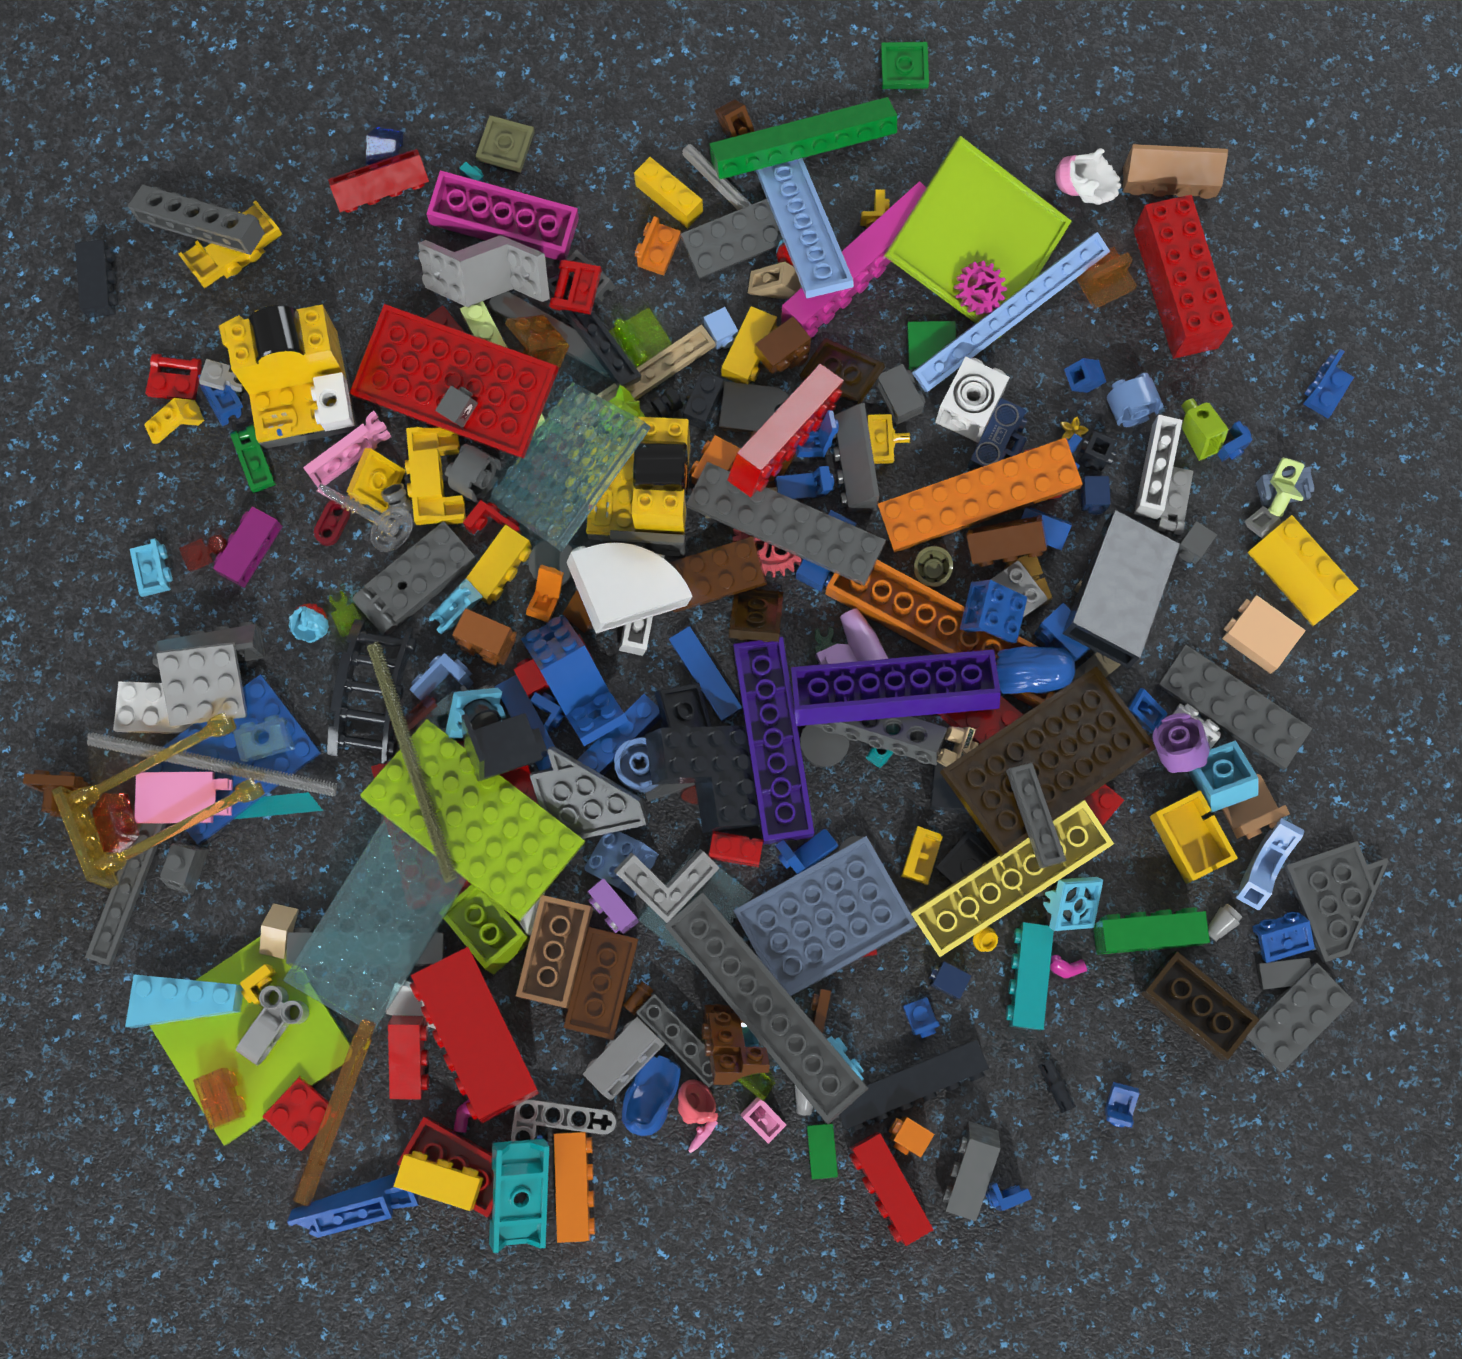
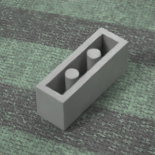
[583,1017,665,1101]

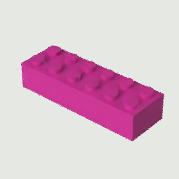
[427,170,579,261]

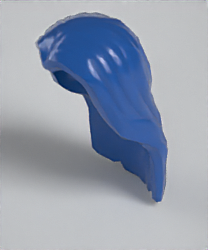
[996,646,1075,694]
[622,1055,681,1136]

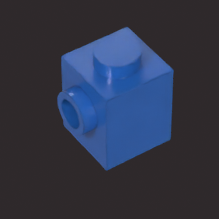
[1064,358,1106,393]

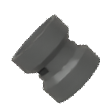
[381,484,413,517]

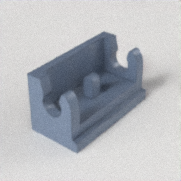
[1256,467,1314,507]

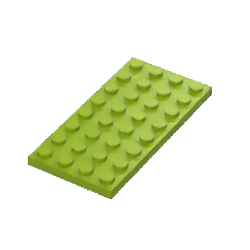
[360,719,585,922]

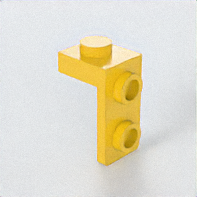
[145,398,204,444]

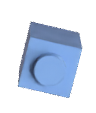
[704,307,738,350]

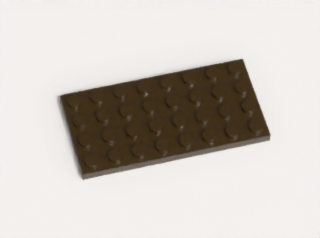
[940,666,1156,857]

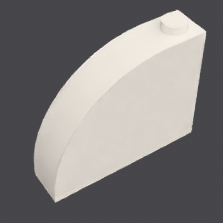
[566,543,692,633]

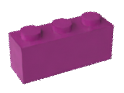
[213,506,283,588]

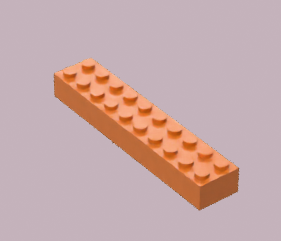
[825,560,1055,708]

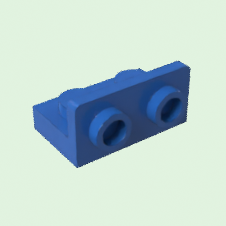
[1252,912,1315,963]
[985,1183,1032,1211]

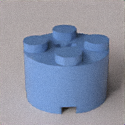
[1107,373,1163,427]
[614,737,658,792]

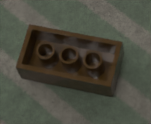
[1139,952,1260,1060]

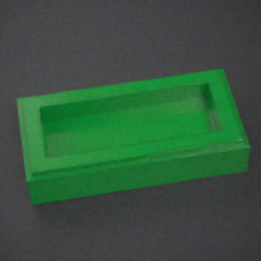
[807,1124,838,1179]

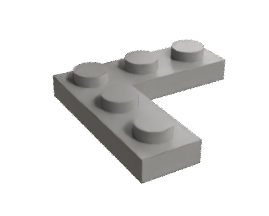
[614,849,719,923]

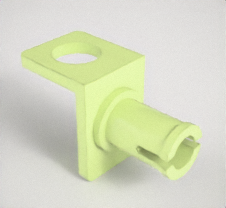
[1268,457,1304,517]

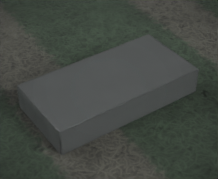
[1257,958,1311,990]

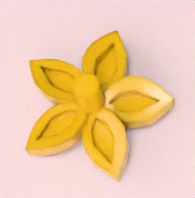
[1060,417,1089,445]

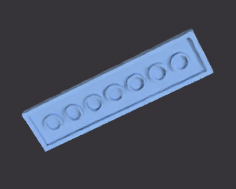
[756,158,854,299]

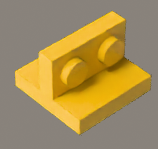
[346,448,406,514]

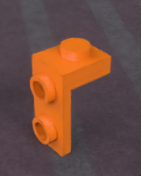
[526,565,564,623]

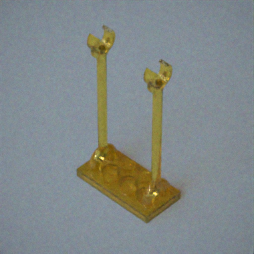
[52,712,265,889]

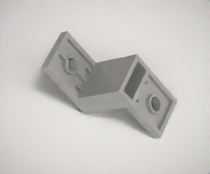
[418,235,550,307]

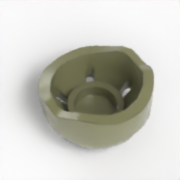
[914,546,953,587]

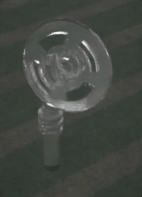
[316,483,413,552]

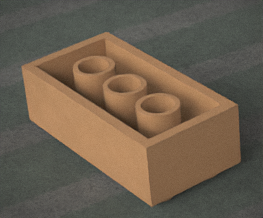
[516,895,593,1009]

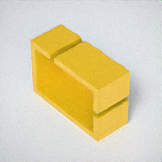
[1149,790,1238,884]

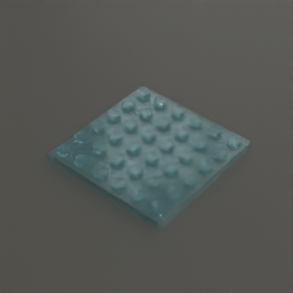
[488,382,651,552]

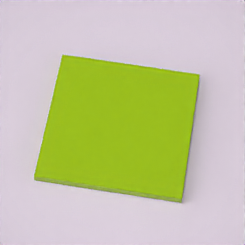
[884,136,1071,339]
[149,937,357,1146]

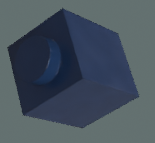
[1080,476,1110,515]
[929,962,971,1000]

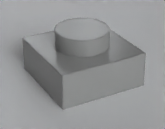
[1245,506,1281,539]

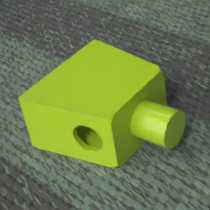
[1181,398,1229,461]

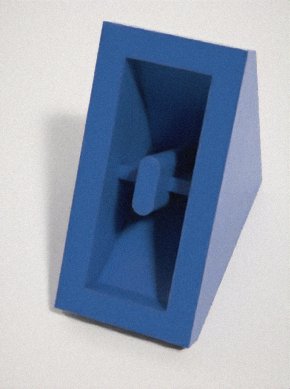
[1127,688,1168,734]

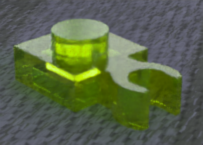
[329,591,361,637]

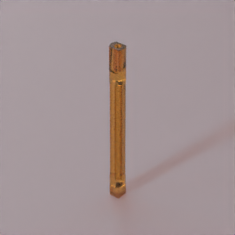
[293,1018,376,1206]

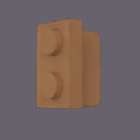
[1222,774,1290,839]

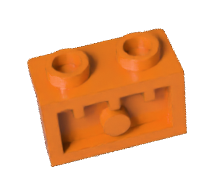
[635,216,681,276]

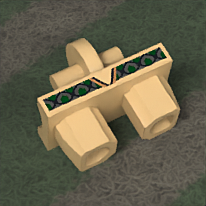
[937,726,979,767]

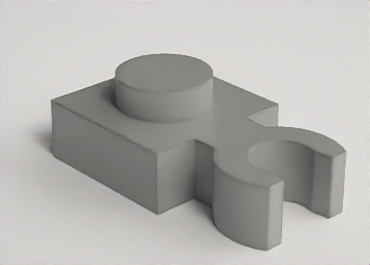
[199,359,243,392]

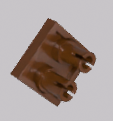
[23,770,92,817]

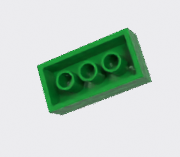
[1093,907,1210,955]

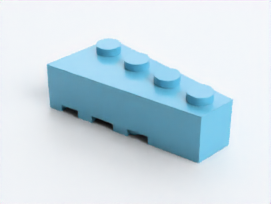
[125,975,243,1028]

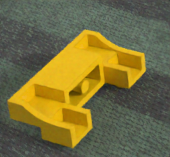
[405,427,466,525]

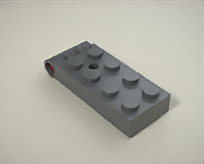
[352,521,477,636]

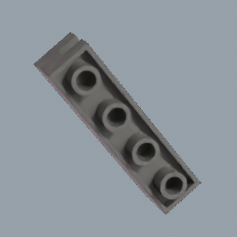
[636,994,713,1088]

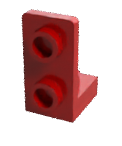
[463,500,522,535]

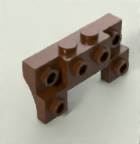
[702,1004,770,1085]

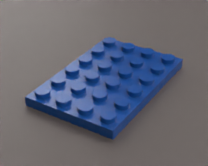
[138,674,321,845]

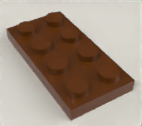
[669,536,767,613]
[563,927,639,1040]

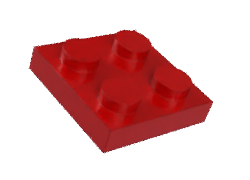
[262,1076,338,1151]

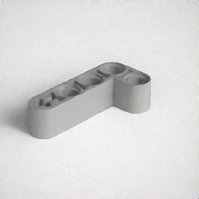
[511,1099,618,1141]

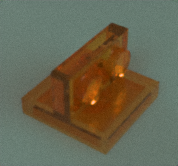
[1076,247,1137,309]

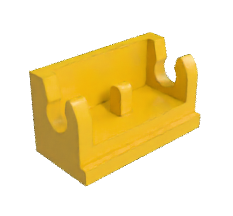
[901,826,943,885]

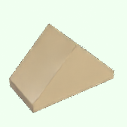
[259,903,299,959]

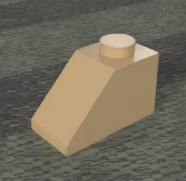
[748,262,802,299]

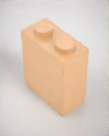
[1222,595,1306,674]

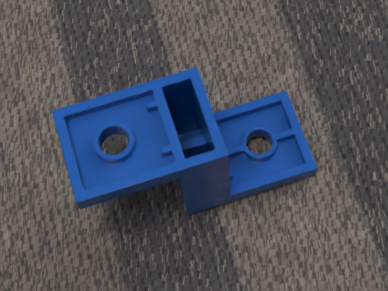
[521,615,628,746]

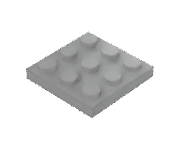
[157,642,248,726]

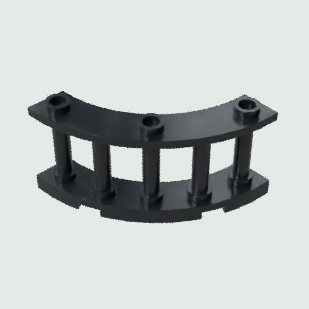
[327,619,417,764]

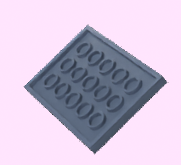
[733,836,917,997]

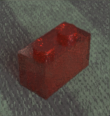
[92,793,140,853]

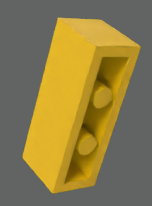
[634,157,703,229]
[721,306,778,384]
[466,525,532,605]
[393,1151,483,1211]

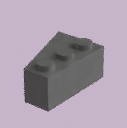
[942,1121,1001,1221]

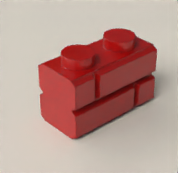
[709,831,763,868]

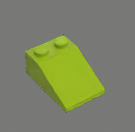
[440,884,530,975]

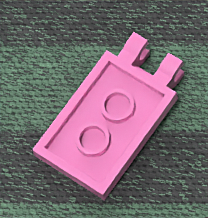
[303,411,391,490]
[134,772,233,824]

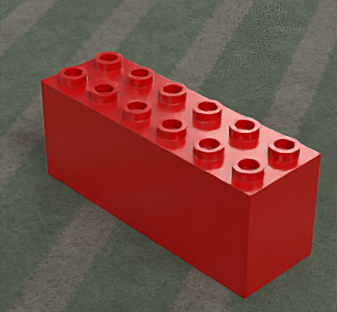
[1133,194,1233,359]
[409,947,539,1123]

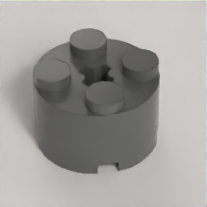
[445,444,501,502]

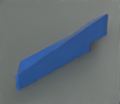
[287,1172,419,1238]

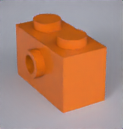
[889,1116,934,1157]

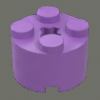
[1153,713,1210,773]

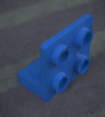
[1303,349,1354,418]
[960,580,1027,643]

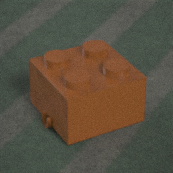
[452,608,517,666]

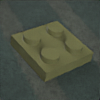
[475,115,535,173]

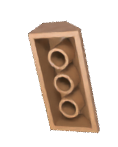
[1123,144,1228,199]

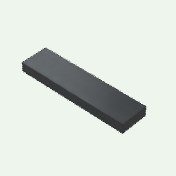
[1006,763,1066,869]

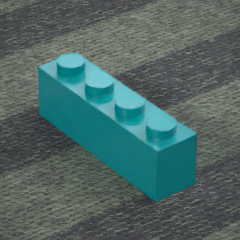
[1006,922,1054,1031]

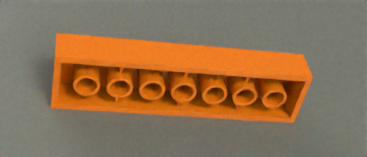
[878,438,1082,553]

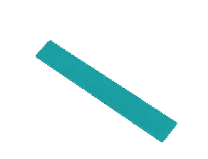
[235,792,323,819]

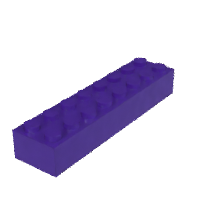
[733,637,814,845]
[791,650,1001,726]

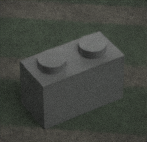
[875,364,925,425]

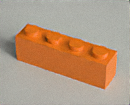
[554,1132,595,1243]

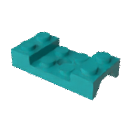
[489,1139,549,1253]

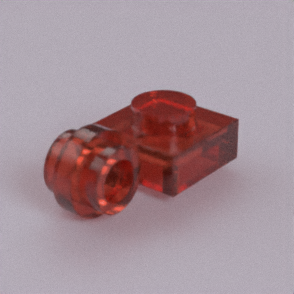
[179,535,228,572]

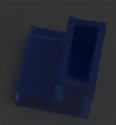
[366,127,403,165]

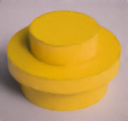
[973,926,998,952]

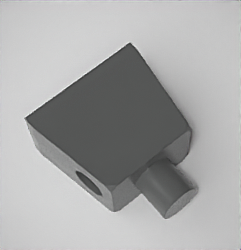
[160,842,209,895]

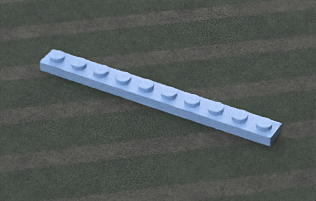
[912,232,1110,392]

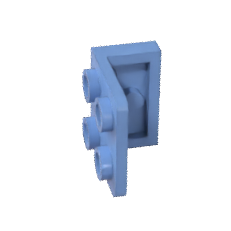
[410,653,474,701]
[585,831,659,898]

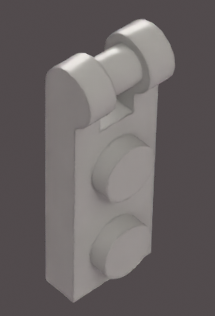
[1157,467,1193,535]

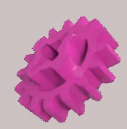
[954,261,1007,315]

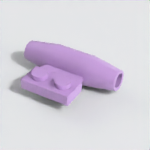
[815,608,888,665]

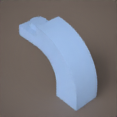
[1236,818,1304,910]

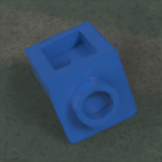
[903,997,940,1038]

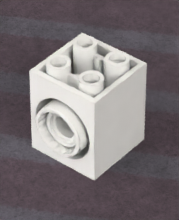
[935,356,1010,443]

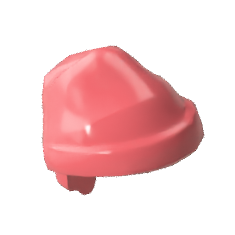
[678,1079,718,1124]

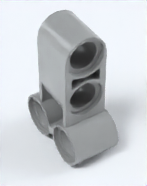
[236,986,309,1066]

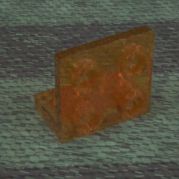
[505,315,569,368]

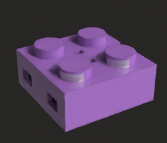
[588,878,639,935]

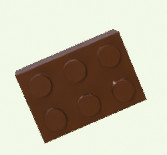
[967,515,1047,567]

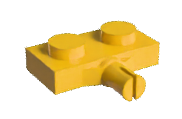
[867,414,910,464]

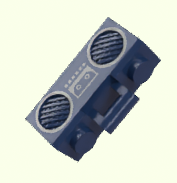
[967,398,1028,470]

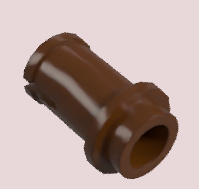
[623,981,654,1015]

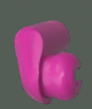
[1050,955,1087,978]
[453,1099,471,1133]

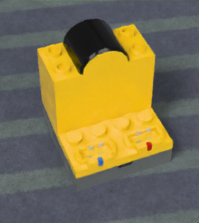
[224,304,358,449]
[586,417,691,542]

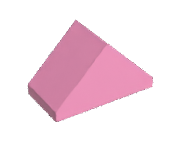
[740,1096,786,1144]

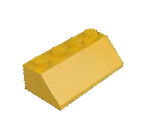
[1248,515,1358,626]

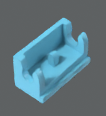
[429,579,483,634]

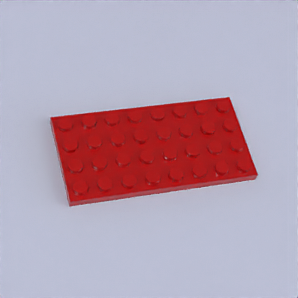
[349,304,559,459]

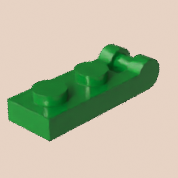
[230,424,276,493]

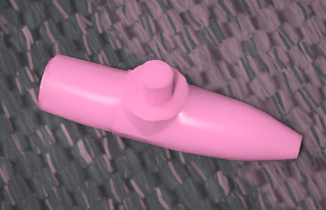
[688,1121,718,1153]

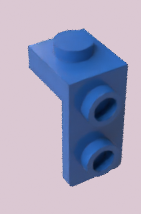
[796,410,839,457]
[775,466,834,500]
[775,829,838,874]

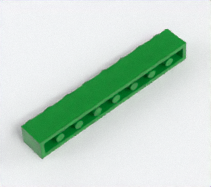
[710,97,897,180]

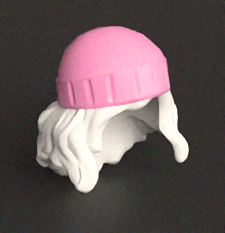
[1055,148,1121,205]

